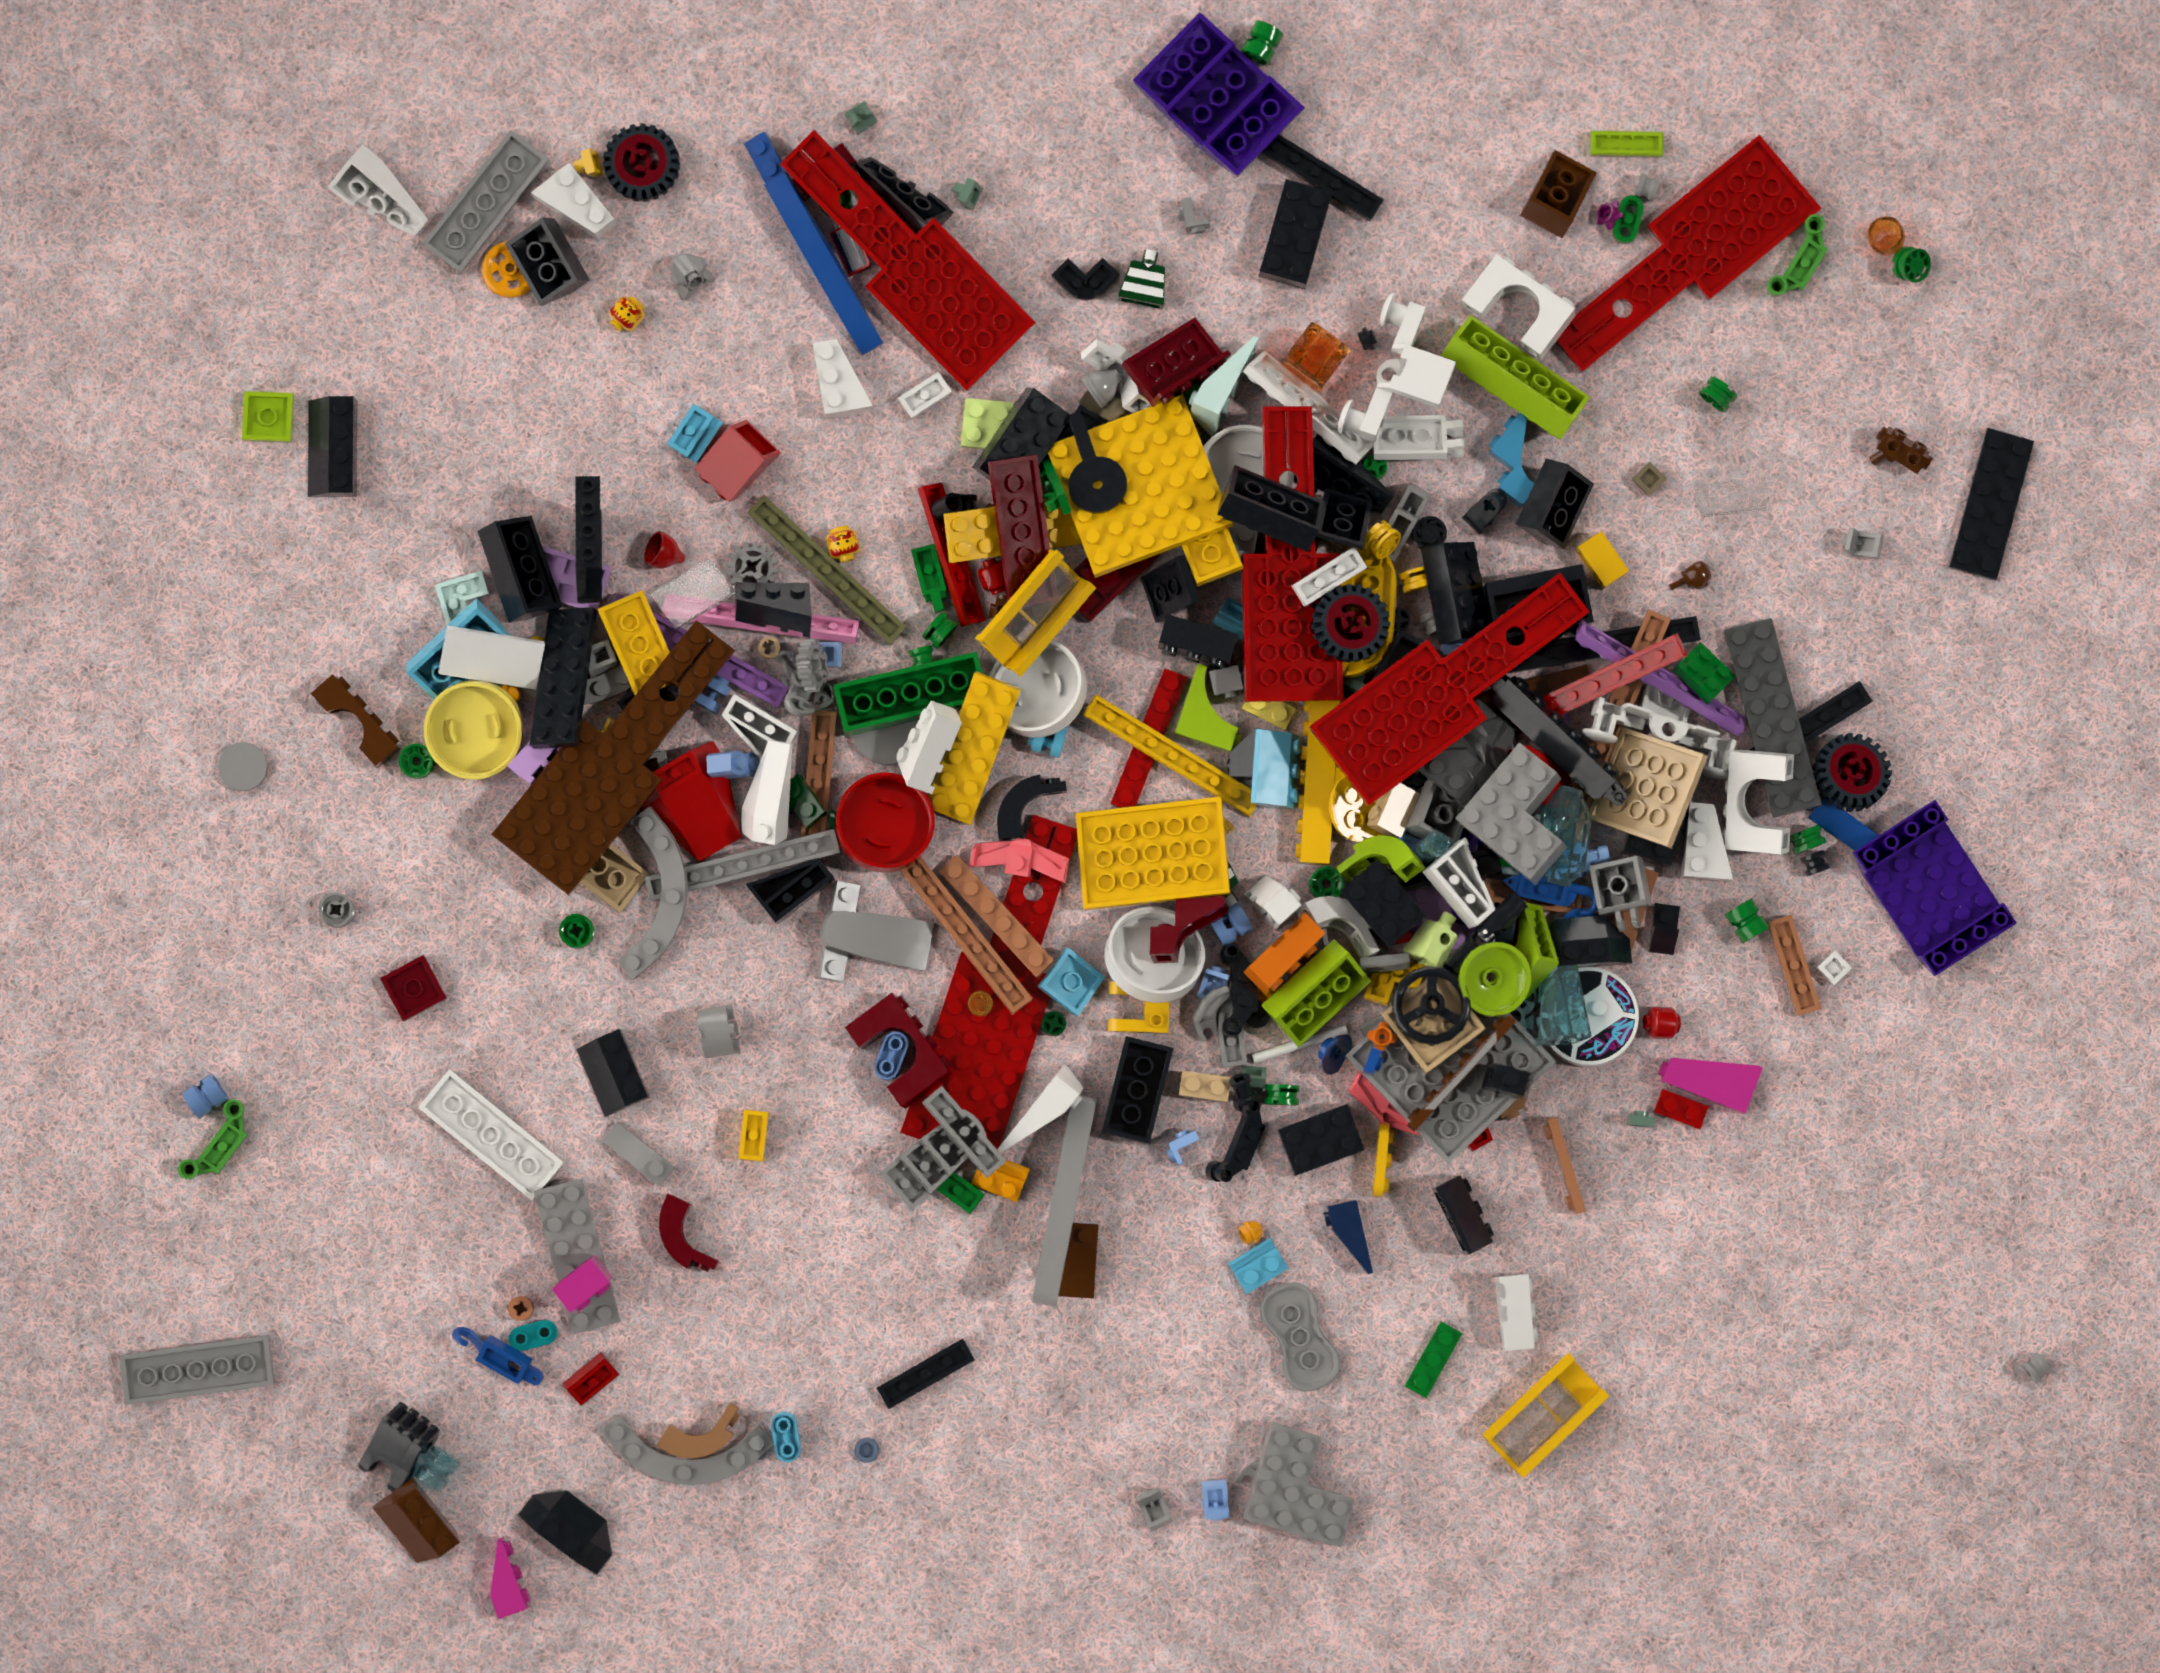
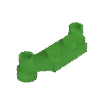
[1767,214,1828,297]
[178,1099,249,1179]

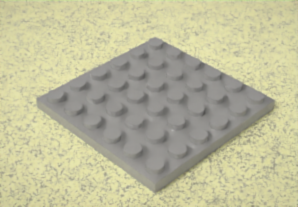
[1345,964,1556,1164]

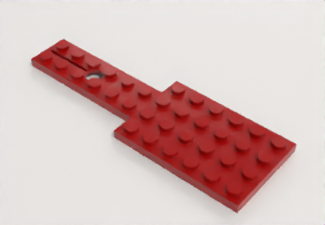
[780,130,1036,391]
[1556,135,1822,373]
[1241,406,1343,702]
[1309,573,1589,806]

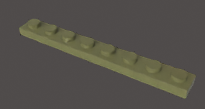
[747,495,907,645]

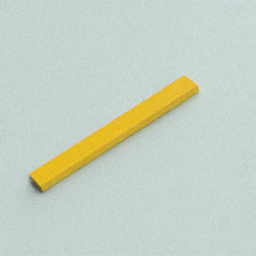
[1083,694,1257,817]

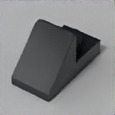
[1649,903,1680,955]

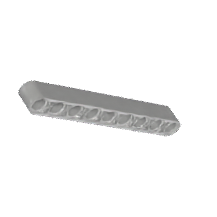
[1032,1095,1097,1307]

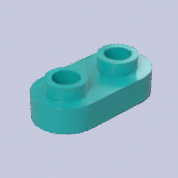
[509,1320,558,1351]

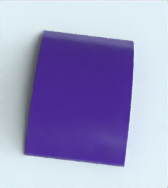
[1133,12,1305,177]

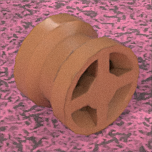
[508,1296,534,1321]

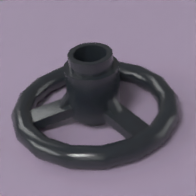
[1392,966,1471,1045]

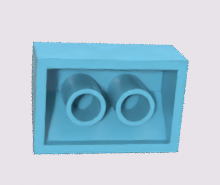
[1251,729,1302,809]

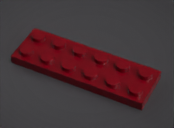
[988,454,1057,606]

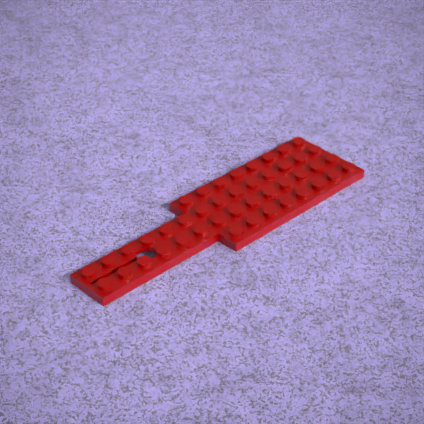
[900,814,1078,1151]

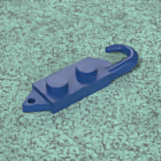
[1503,873,1597,916]

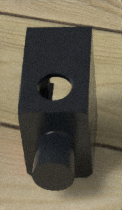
[1481,1063,1533,1101]

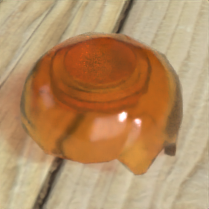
[1866,215,1906,256]

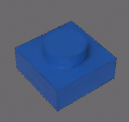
[1363,1047,1384,1076]

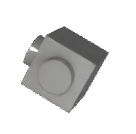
[1208,665,1244,700]

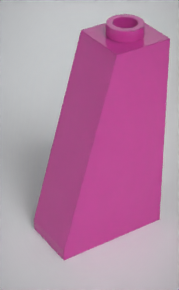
[1658,1058,1763,1114]

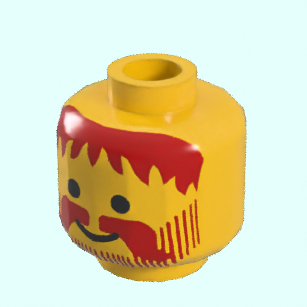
[609,295,645,332]
[826,525,860,563]

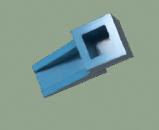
[1488,413,1534,508]

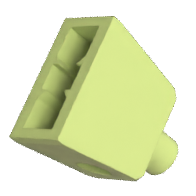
[1402,911,1458,967]

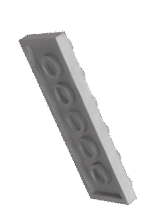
[422,130,550,274]
[533,1178,621,1335]
[120,1335,275,1405]

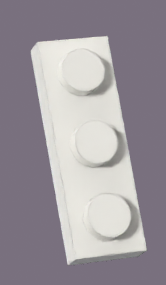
[1291,547,1367,607]

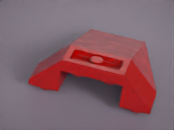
[640,741,742,862]

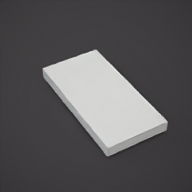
[438,625,545,690]

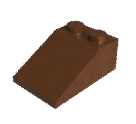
[1520,149,1597,238]
[1058,1223,1099,1299]

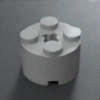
[697,1004,741,1058]

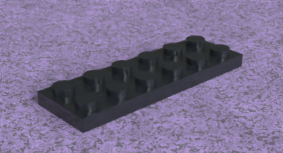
[1948,428,2034,581]
[529,607,597,749]

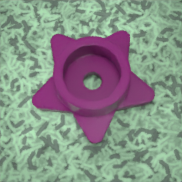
[1596,200,1623,230]

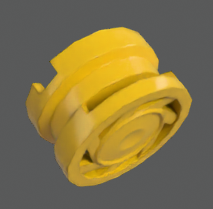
[1364,520,1401,559]
[1399,566,1428,594]

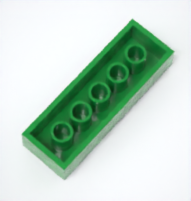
[833,652,982,737]

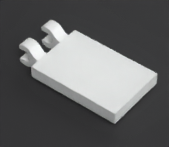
[1373,415,1464,460]

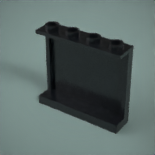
[575,476,602,603]

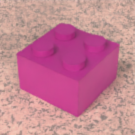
[552,1254,613,1313]

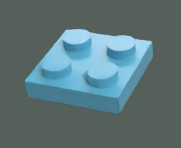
[1038,947,1105,1017]

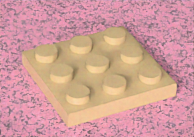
[1381,977,1486,1074]

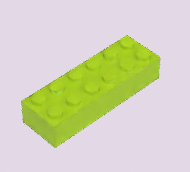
[1441,315,1590,440]

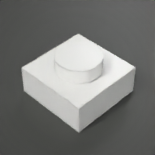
[1816,951,1852,985]

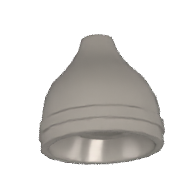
[1081,369,1122,408]

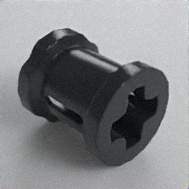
[1229,1073,1256,1106]

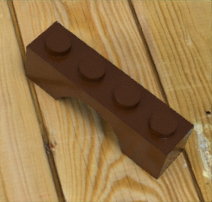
[311,674,400,768]

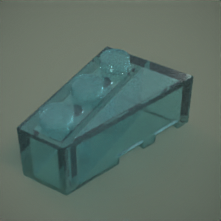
[1535,965,1592,1047]

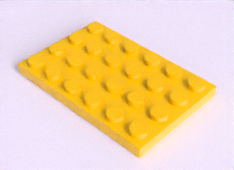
[1076,796,1231,911]

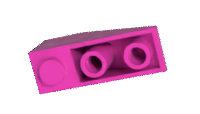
[490,1537,531,1619]

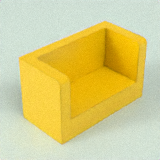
[1575,531,1629,590]
[738,1109,770,1162]

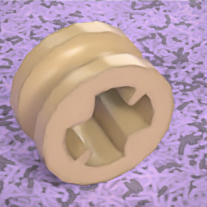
[758,637,781,659]

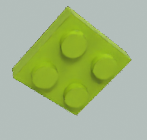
[242,391,294,443]

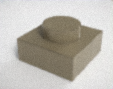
[1632,461,1667,497]

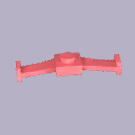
[970,838,1069,883]
[1348,1072,1420,1136]

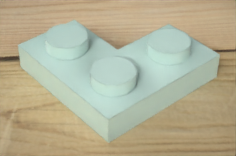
[435,570,490,625]

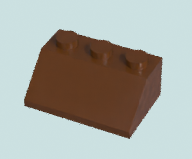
[372,1477,460,1563]

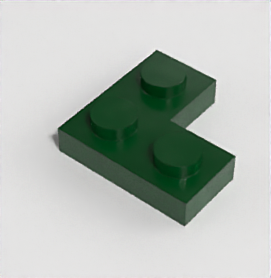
[788,774,828,828]

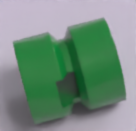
[1241,20,1283,66]
[1725,898,1770,944]

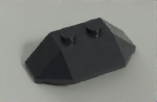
[1548,915,1632,970]
[518,1490,612,1575]

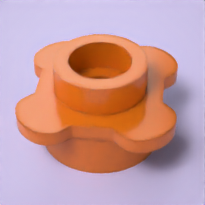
[1367,1022,1397,1051]

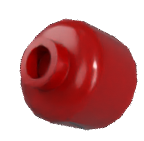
[977,557,1005,595]
[1642,1006,1681,1039]

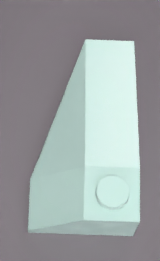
[1189,336,1258,437]

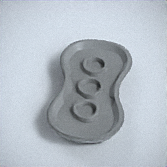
[1260,1283,1340,1392]

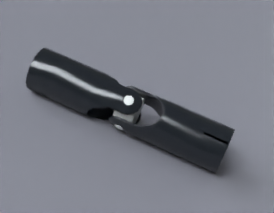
[1444,892,1528,977]

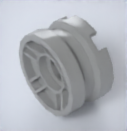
[318,893,355,928]

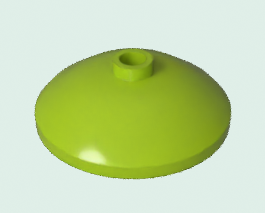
[1459,942,1531,1016]

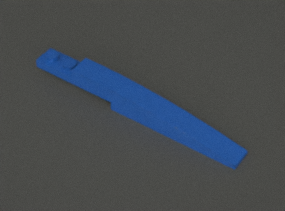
[744,131,884,355]

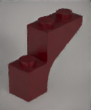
[1150,896,1229,963]

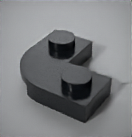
[1051,257,1120,300]

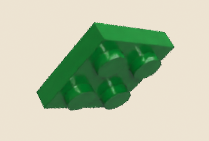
[1673,642,1735,704]

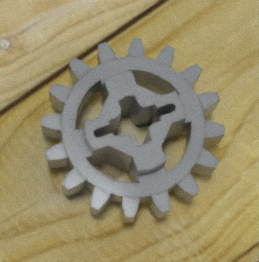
[726,541,779,585]
[795,639,829,693]

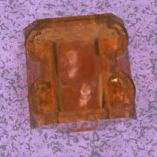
[1282,322,1350,393]

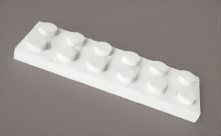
[1243,351,1373,464]
[418,1069,565,1201]

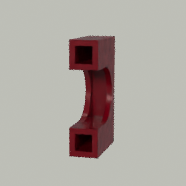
[845,992,953,1109]

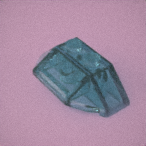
[1540,785,1592,887]

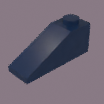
[1323,1200,1373,1274]

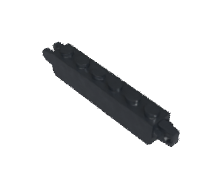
[1489,674,1630,806]

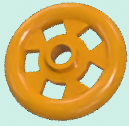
[482,241,531,298]

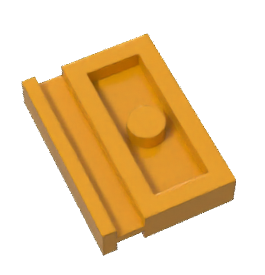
[971,1159,1030,1202]

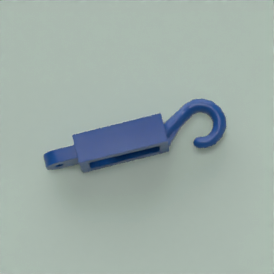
[452,1327,544,1385]

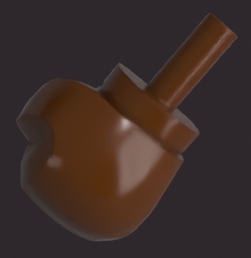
[1669,561,1711,590]

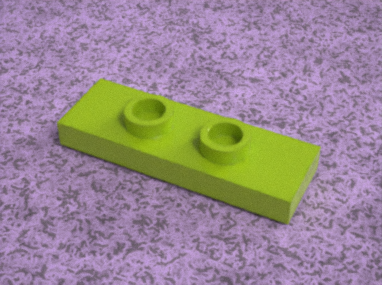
[1590,131,1663,158]

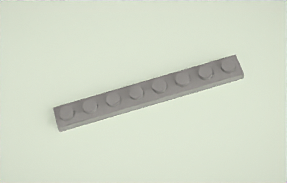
[645,829,841,901]

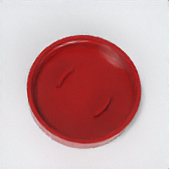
[835,772,935,873]

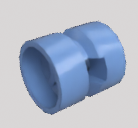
[1210,903,1254,947]
[182,1073,229,1119]

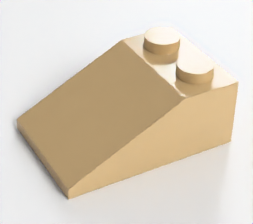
[580,844,650,913]

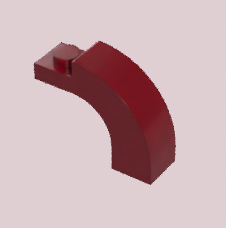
[659,1194,719,1272]

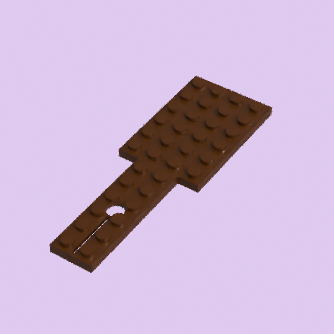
[491,620,735,896]

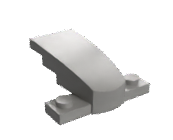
[817,880,934,982]
[879,1086,1006,1211]

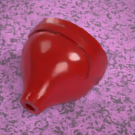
[644,531,685,569]

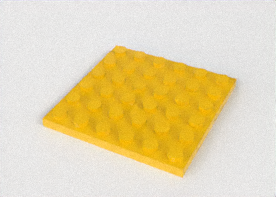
[1048,395,1233,578]

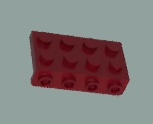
[1121,317,1231,407]

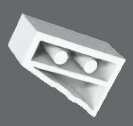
[531,163,617,239]
[812,339,874,419]
[722,694,800,759]
[896,701,961,794]
[1681,802,1733,882]
[1422,837,1495,929]
[1244,875,1301,930]
[1495,1274,1538,1351]

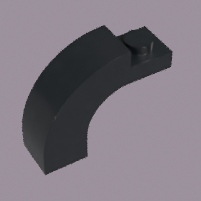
[997,775,1067,841]

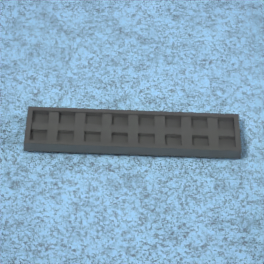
[1724,618,1821,818]

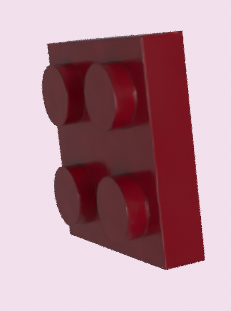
[380,955,448,1022]

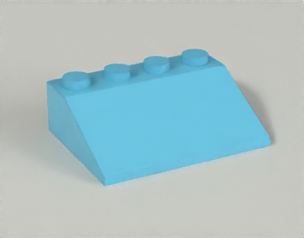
[406,598,512,699]

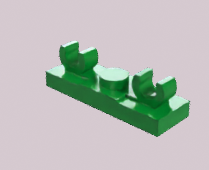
[1039,455,1072,515]

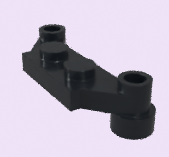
[1219,944,1258,1038]
[1205,1099,1266,1182]

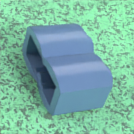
[707,751,760,779]

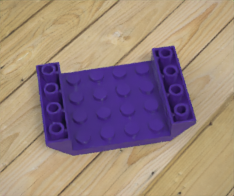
[1853,800,2017,977]

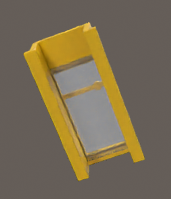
[975,549,1096,677]
[1482,1352,1609,1478]

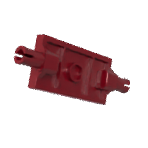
[1056,554,1160,622]

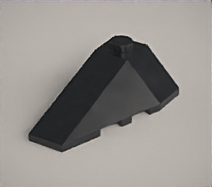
[855,157,953,234]
[1293,433,1394,514]

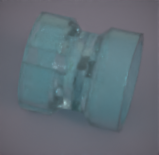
[1416,831,1449,863]

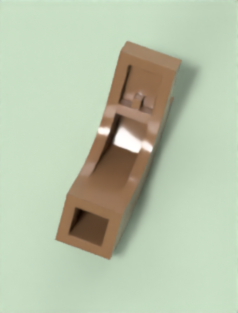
[656,1402,741,1458]

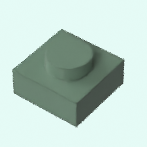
[1627,1110,1655,1128]

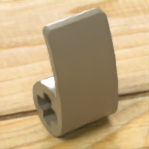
[1079,389,1128,422]

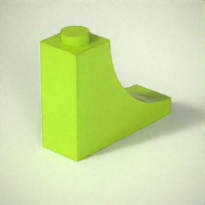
[1174,663,1241,753]
[1515,902,1559,999]

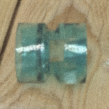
[415,1446,461,1492]

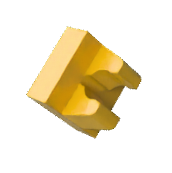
[573,149,604,178]

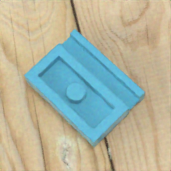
[667,404,724,464]
[1213,597,1243,641]
[1228,1238,1289,1294]

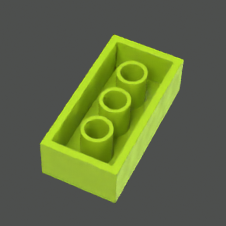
[1261,939,1371,1048]

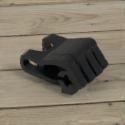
[358,1402,440,1492]

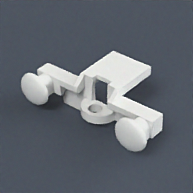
[1338,293,1456,442]
[1582,675,1737,780]

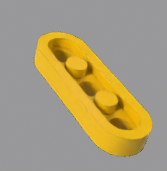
[1372,1123,1394,1197]

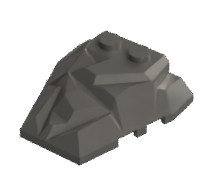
[1414,699,1517,810]

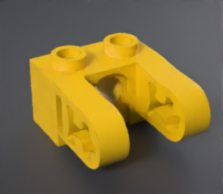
[1108,982,1169,1034]

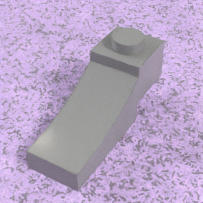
[602,1122,675,1187]

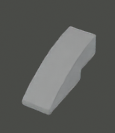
[1388,483,1432,562]

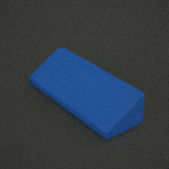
[1808,797,1879,851]

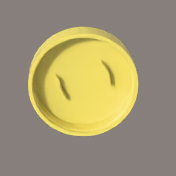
[424,680,524,780]

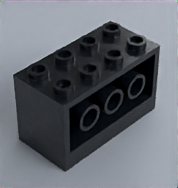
[1483,564,1594,646]

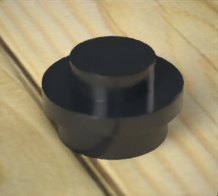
[1357,327,1378,351]

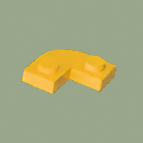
[1364,961,1425,1006]

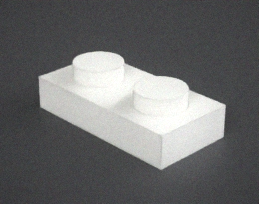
[898,372,952,420]

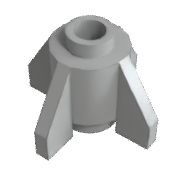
[671,253,715,300]

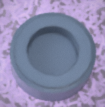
[854,1437,879,1463]

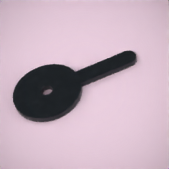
[1068,412,1127,514]

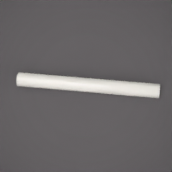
[1251,1025,1348,1064]

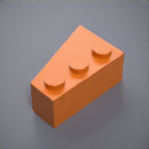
[1243,912,1325,993]

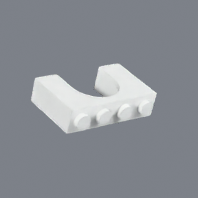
[1462,254,1576,361]
[1722,749,1794,855]

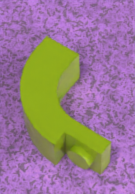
[1336,835,1425,883]

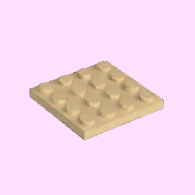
[1587,727,1708,849]

